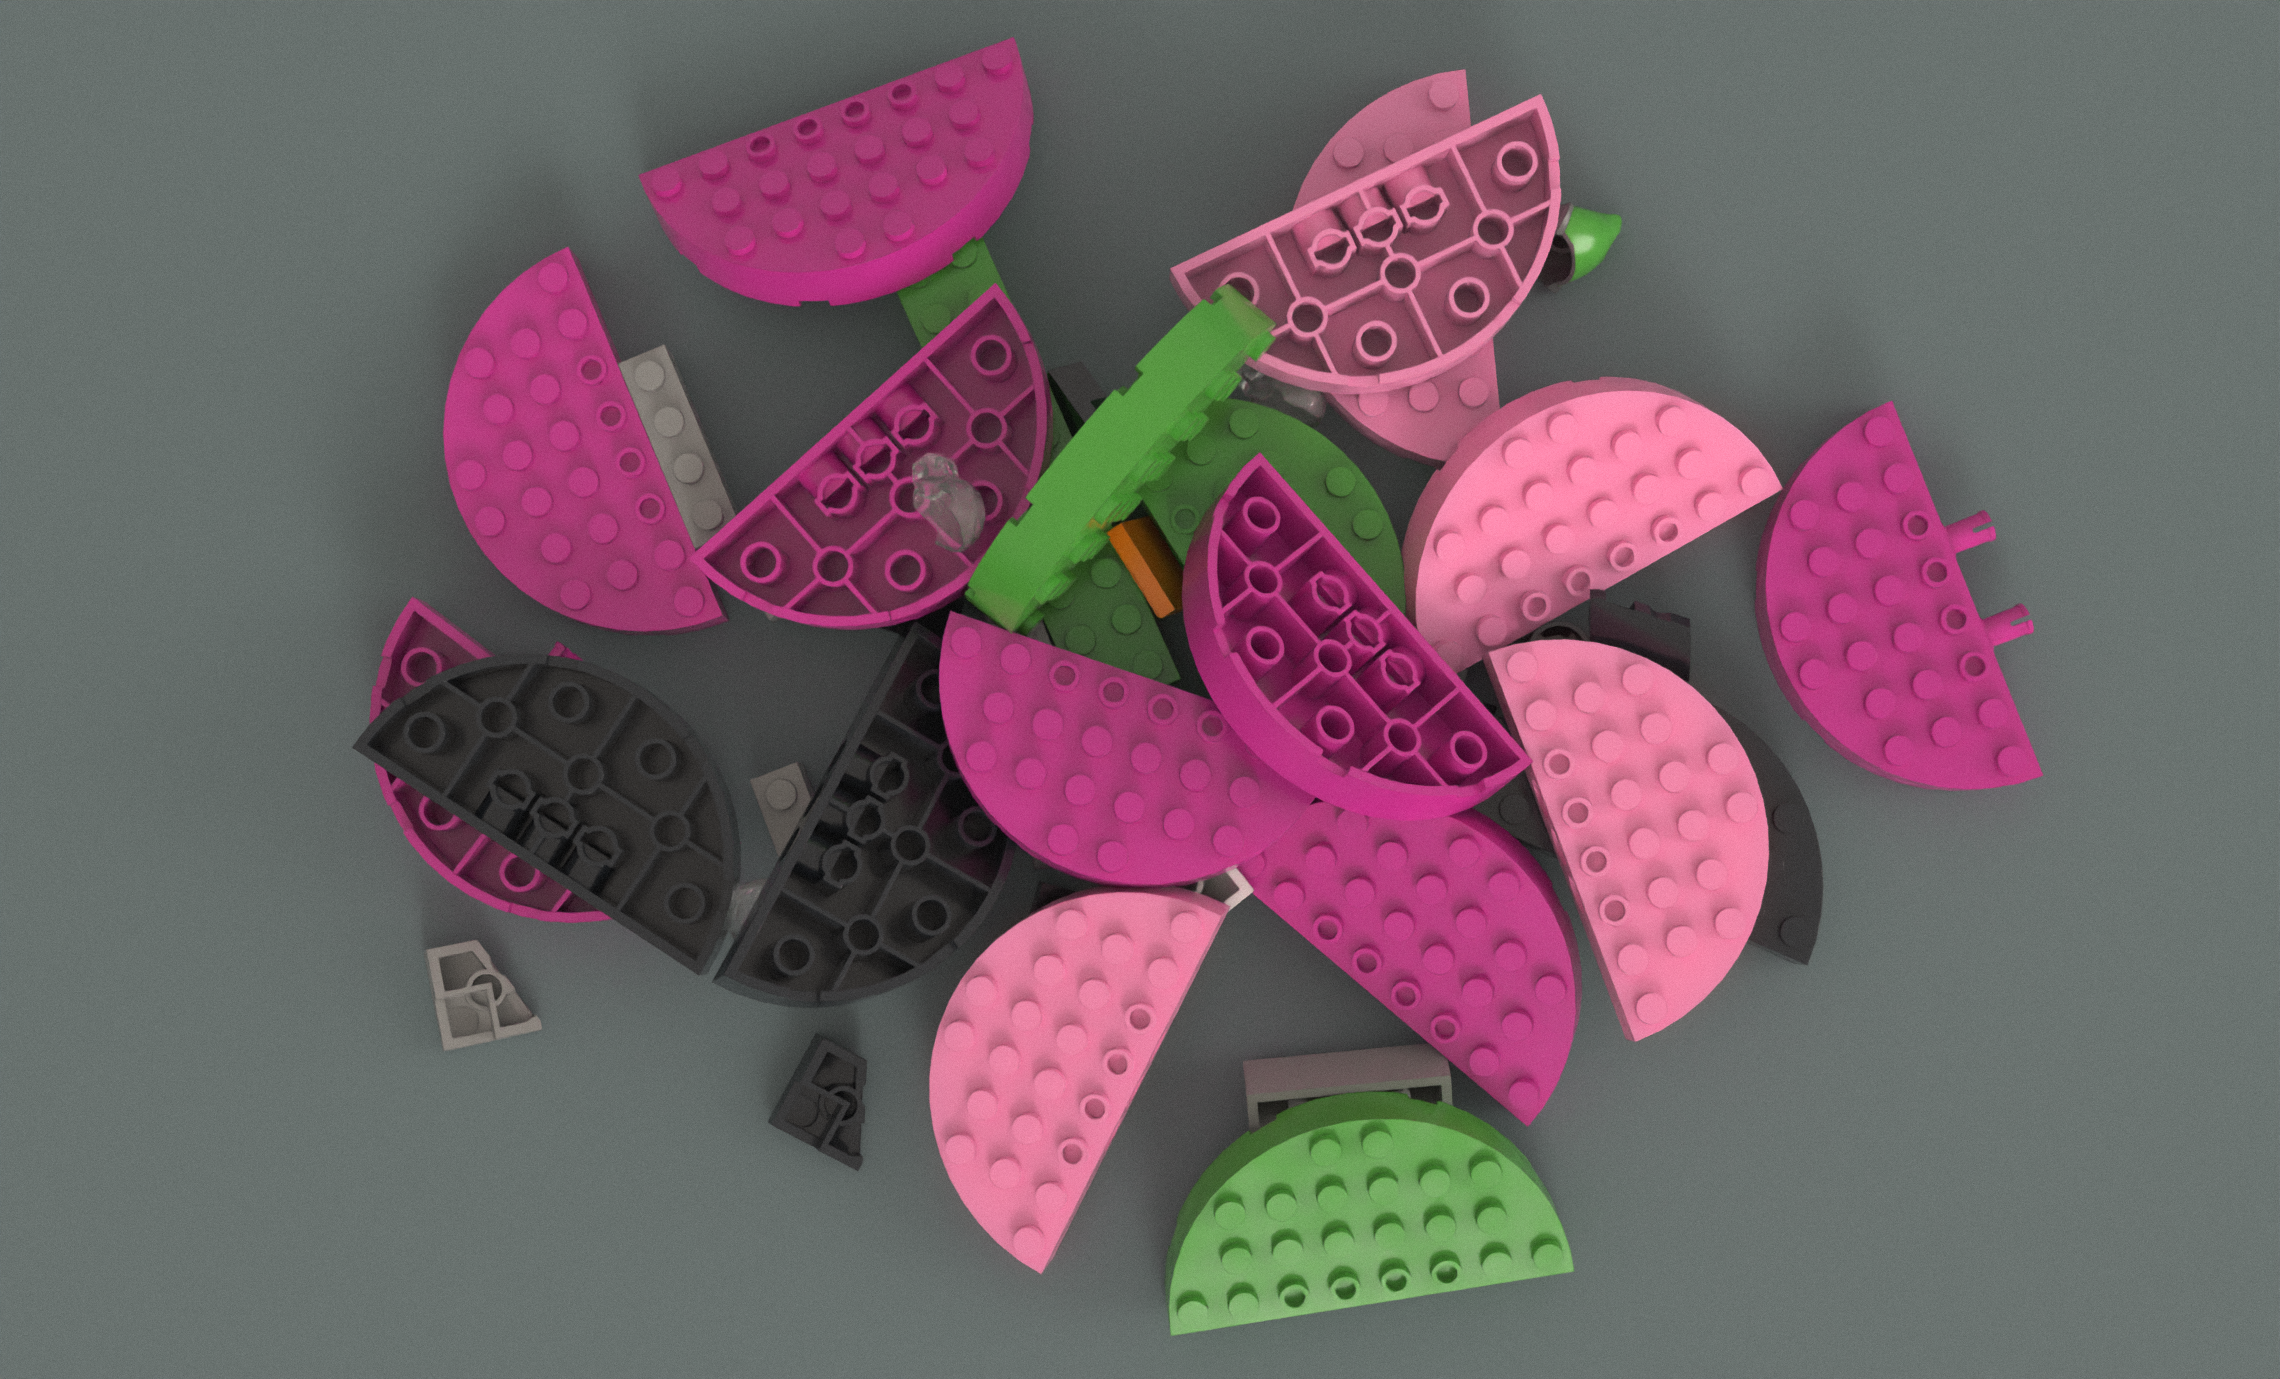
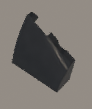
[1047,361,1107,437]
[1588,589,1691,682]
[768,1033,867,1171]

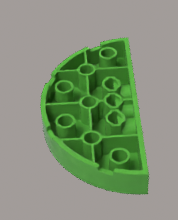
[964,284,1277,637]
[1137,398,1406,617]
[1164,1091,1575,1336]

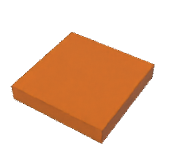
[1107,516,1183,618]

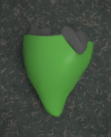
[1537,202,1622,294]

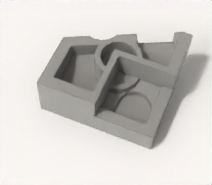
[424,940,542,1052]

